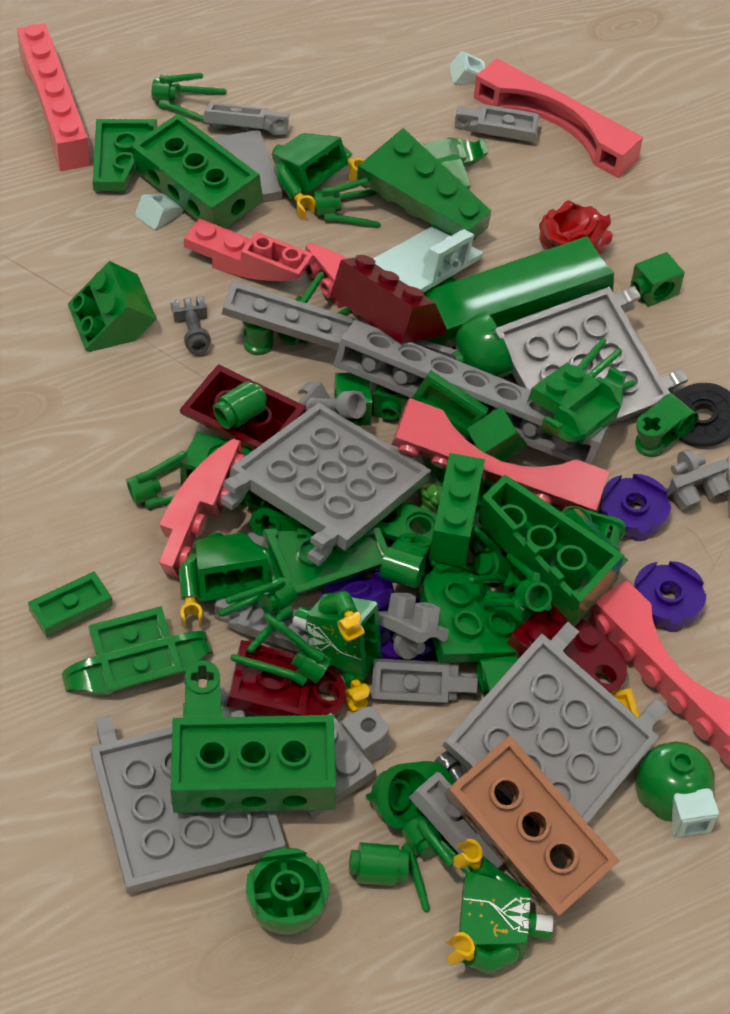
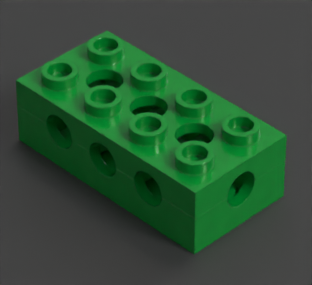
[131,113,264,228]
[170,715,336,813]

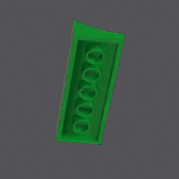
[423,236,614,348]

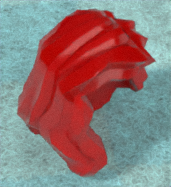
[539,200,613,254]

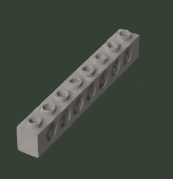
[333,319,609,465]

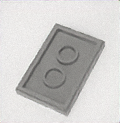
[212,130,282,202]

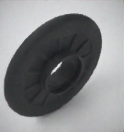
[675,383,730,447]

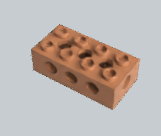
[444,735,620,918]

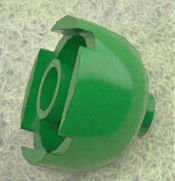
[452,311,514,378]
[635,741,715,822]
[246,848,329,935]

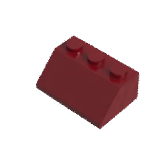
[330,255,447,344]
[180,364,306,450]

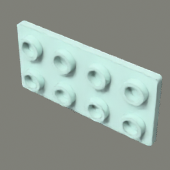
[373,227,483,292]

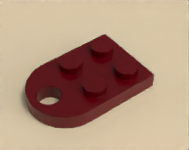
[507,602,627,696]
[226,640,347,718]

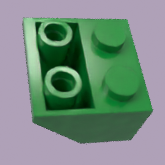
[68,261,157,352]

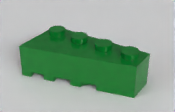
[357,128,491,241]
[478,475,624,626]

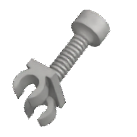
[298,382,366,419]

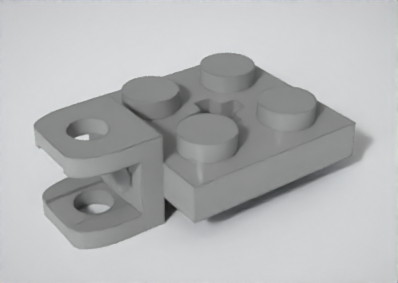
[305,706,391,819]

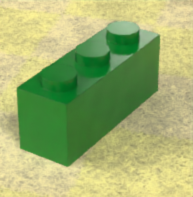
[429,453,485,567]

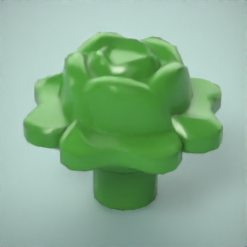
[418,483,442,513]

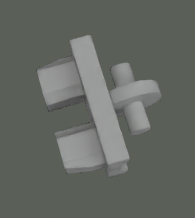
[665,450,730,512]
[379,593,449,659]

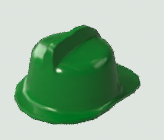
[366,761,454,829]

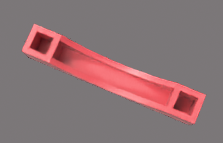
[17,23,90,172]
[474,58,643,178]
[391,398,609,512]
[589,579,730,767]

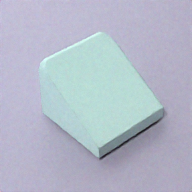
[449,51,485,85]
[135,193,184,230]
[672,788,719,838]

